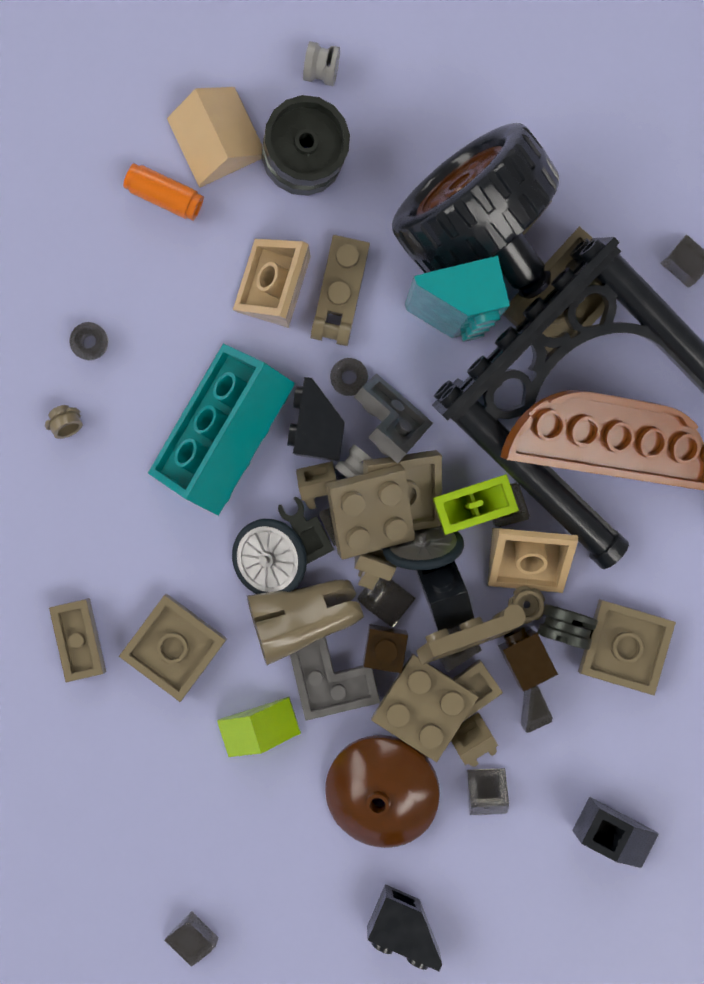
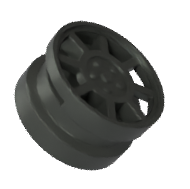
[537,604,598,650]

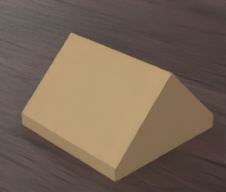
[167,87,262,188]
[233,239,311,328]
[488,528,578,593]

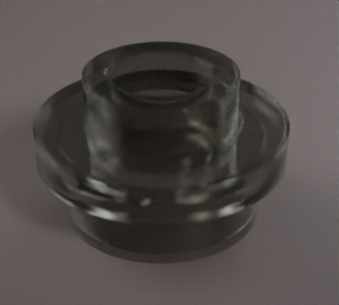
[69,322,108,361]
[330,358,368,396]

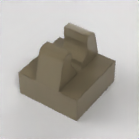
[296,461,337,509]
[354,549,396,590]
[451,713,499,767]

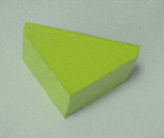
[432,474,519,535]
[217,696,301,757]

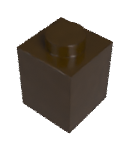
[363,624,408,674]
[498,627,558,692]

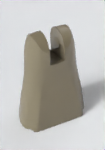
[247,580,364,665]

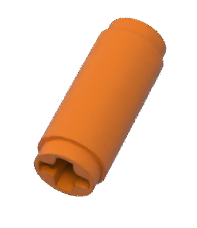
[123,163,204,221]

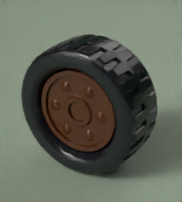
[392,123,559,299]

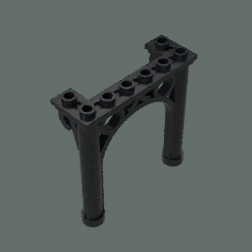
[432,237,704,569]

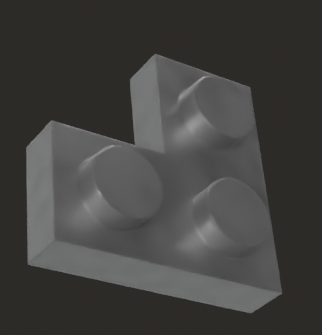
[354,374,433,464]
[290,637,380,721]

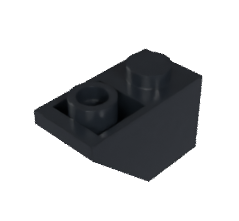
[287,377,345,462]
[416,560,474,631]
[572,797,659,868]
[367,884,442,971]

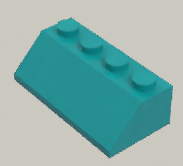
[405,256,510,342]
[148,343,296,516]

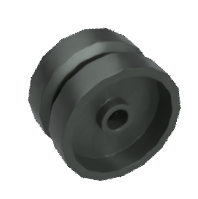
[262,95,350,196]

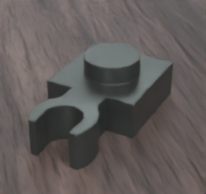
[278,497,335,564]

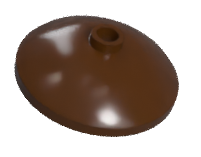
[325,735,440,848]

